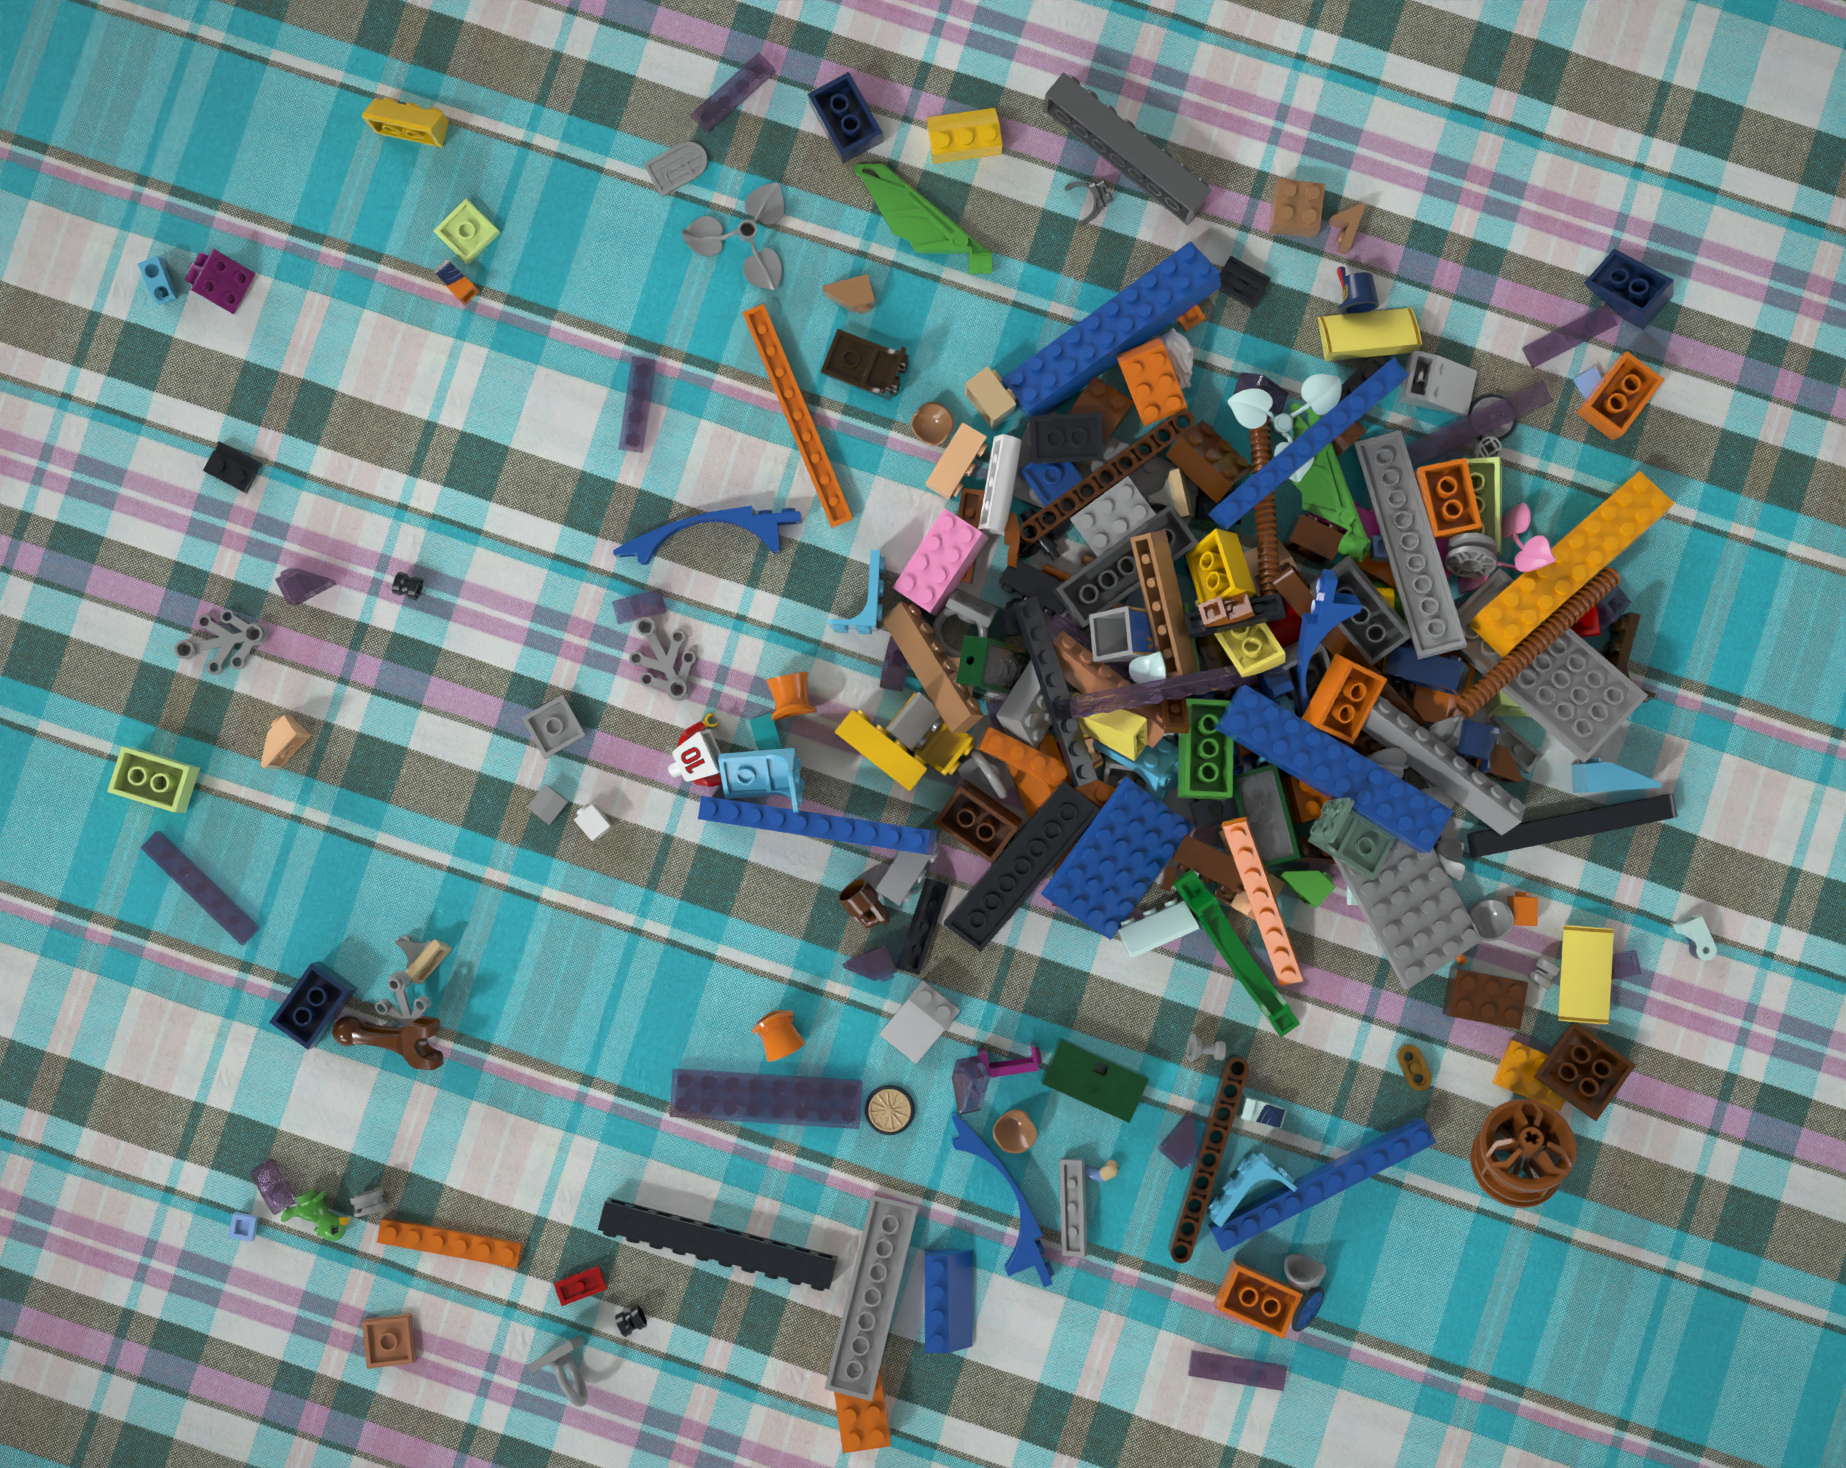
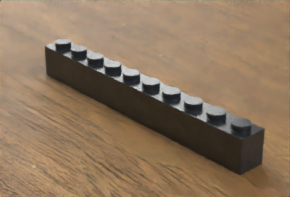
[598,1197,838,1291]

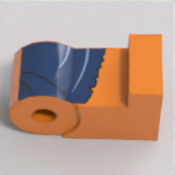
[434,259,480,306]

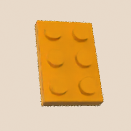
[1492,1039,1565,1112]

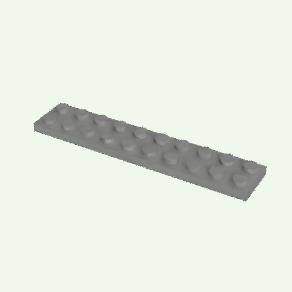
[1354,430,1467,659]

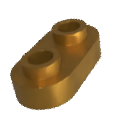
[1396,1044,1432,1091]

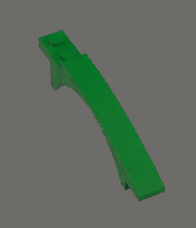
[1172,869,1300,1038]

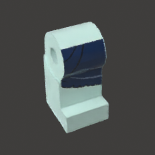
[1672,914,1717,961]
[1238,1095,1287,1128]

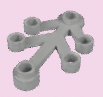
[175,609,268,675]
[629,617,697,701]
[375,970,431,1045]

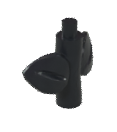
[1019,507,1071,561]

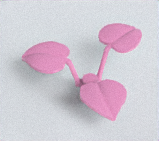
[1458,502,1556,595]

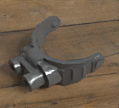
[1064,180,1113,226]

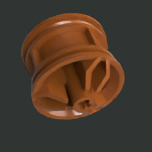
[1470,1099,1576,1208]

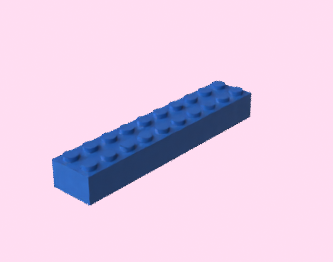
[1002,241,1221,421]
[1214,685,1453,853]

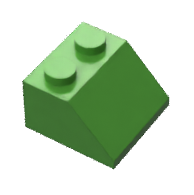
[1273,869,1336,908]

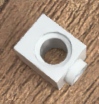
[574,804,614,841]

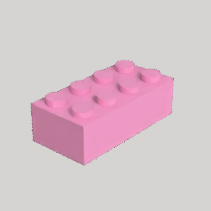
[892,508,989,616]

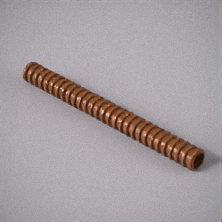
[1249,415,1282,599]
[1456,567,1621,717]

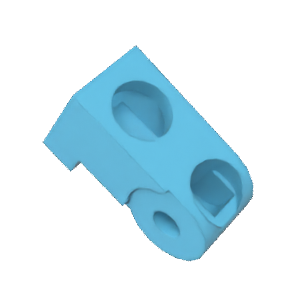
[138,256,178,305]

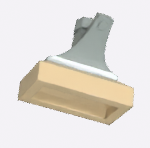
[1145,469,1195,519]
[395,934,452,985]

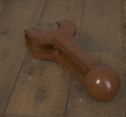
[332,1016,444,1070]

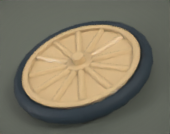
[865,1085,915,1135]

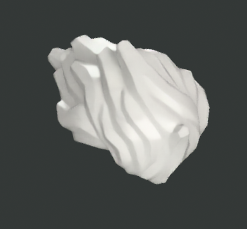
[1161,328,1193,389]

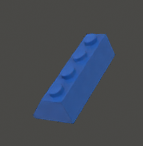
[925,1249,973,1353]

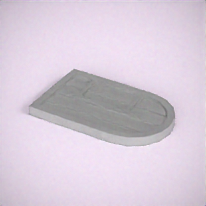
[643,142,708,197]

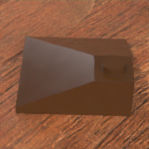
[1533,1022,1636,1121]

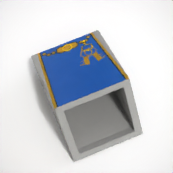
[1089,606,1156,662]

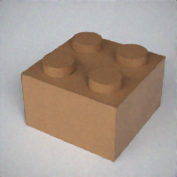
[1268,178,1325,238]

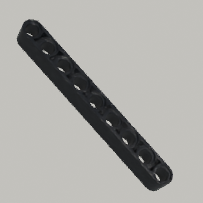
[1466,793,1678,858]

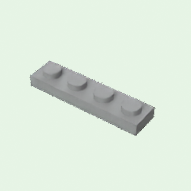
[1059,1158,1088,1257]

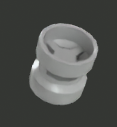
[1472,436,1502,458]
[1527,957,1561,990]

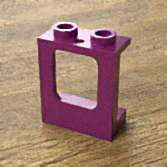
[977,1041,1042,1079]

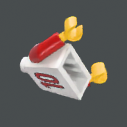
[668,713,722,787]

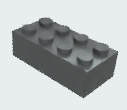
[1310,556,1411,666]

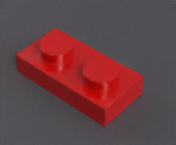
[553,1265,608,1307]

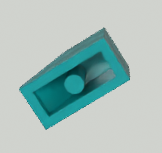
[750,712,784,751]

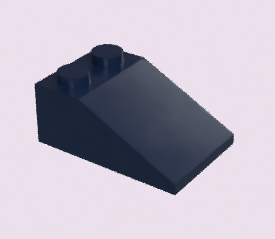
[1584,249,1674,330]

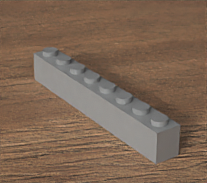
[1361,695,1525,835]

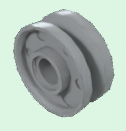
[1445,533,1497,578]

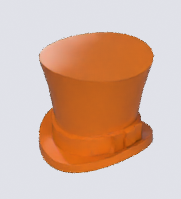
[765,671,818,721]
[752,1010,806,1062]

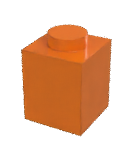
[1507,892,1538,926]

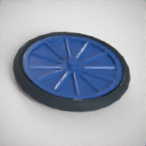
[1291,1287,1324,1332]

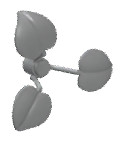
[681,183,784,291]
[1367,714,1464,809]

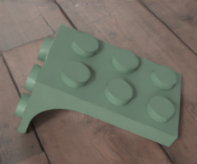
[1308,798,1396,880]

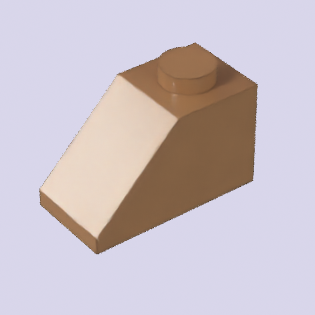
[822,274,875,314]

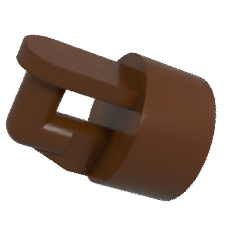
[838,878,890,928]

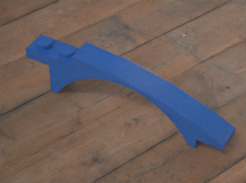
[613,506,802,565]
[1297,569,1362,735]
[951,1112,1055,1288]

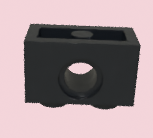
[1188,791,1240,831]

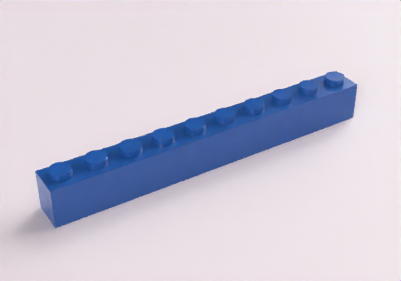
[1209,357,1409,531]
[698,796,937,855]
[1208,1117,1436,1252]

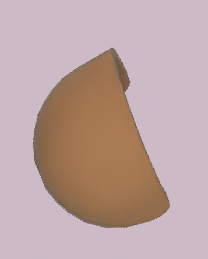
[910,402,954,446]
[993,1109,1037,1153]

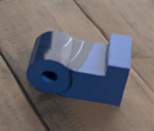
[1257,665,1294,701]

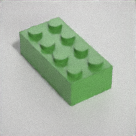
[1178,698,1233,799]

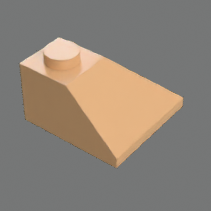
[261,715,311,770]

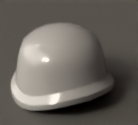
[1284,1253,1327,1292]

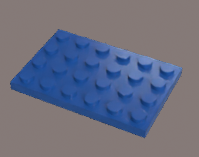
[1041,776,1194,940]

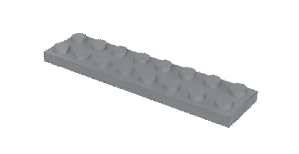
[825,1195,918,1401]

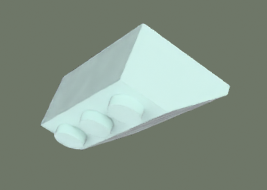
[1118,898,1199,958]

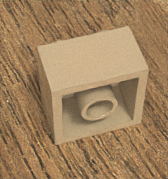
[964,366,1017,430]

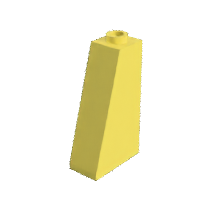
[1071,692,1148,761]

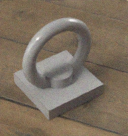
[932,588,998,658]
[957,750,1015,799]
[528,1334,588,1407]

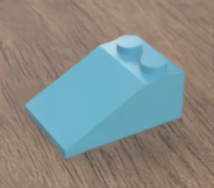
[1571,758,1661,793]

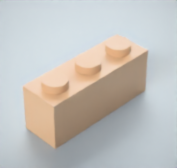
[926,422,988,500]

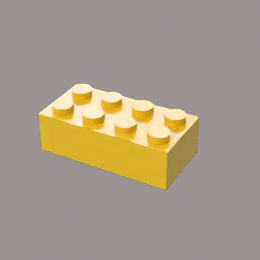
[835,709,928,792]

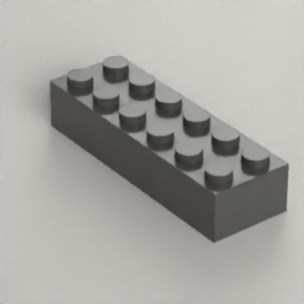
[1052,504,1199,629]

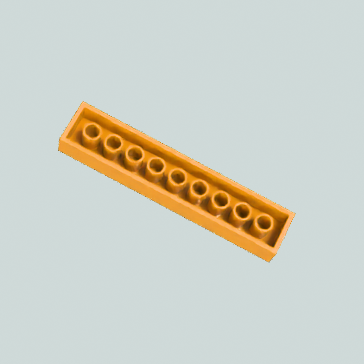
[1469,471,1675,658]

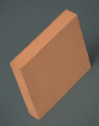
[362,1313,416,1369]

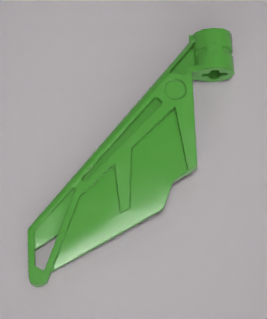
[854,164,992,274]
[1290,403,1371,562]

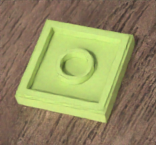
[433,198,500,265]

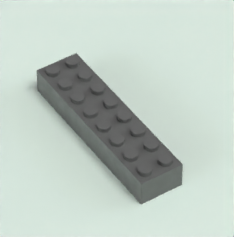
[1043,72,1211,226]

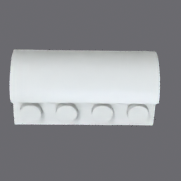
[978,434,1022,535]

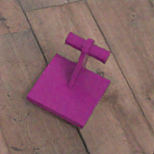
[184,249,256,314]

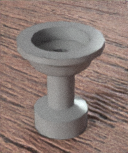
[1187,1033,1226,1062]

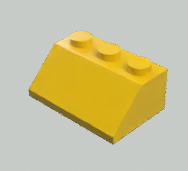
[362,97,449,148]
[926,108,1002,164]
[1185,528,1256,604]

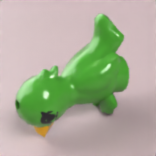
[281,1189,350,1241]

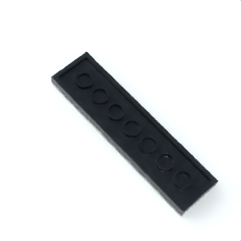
[944,778,1101,952]

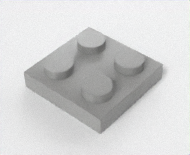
[522,694,587,759]

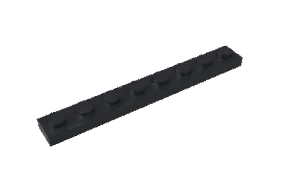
[1013,596,1097,788]

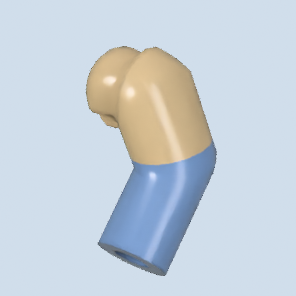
[1085,1160,1119,1182]

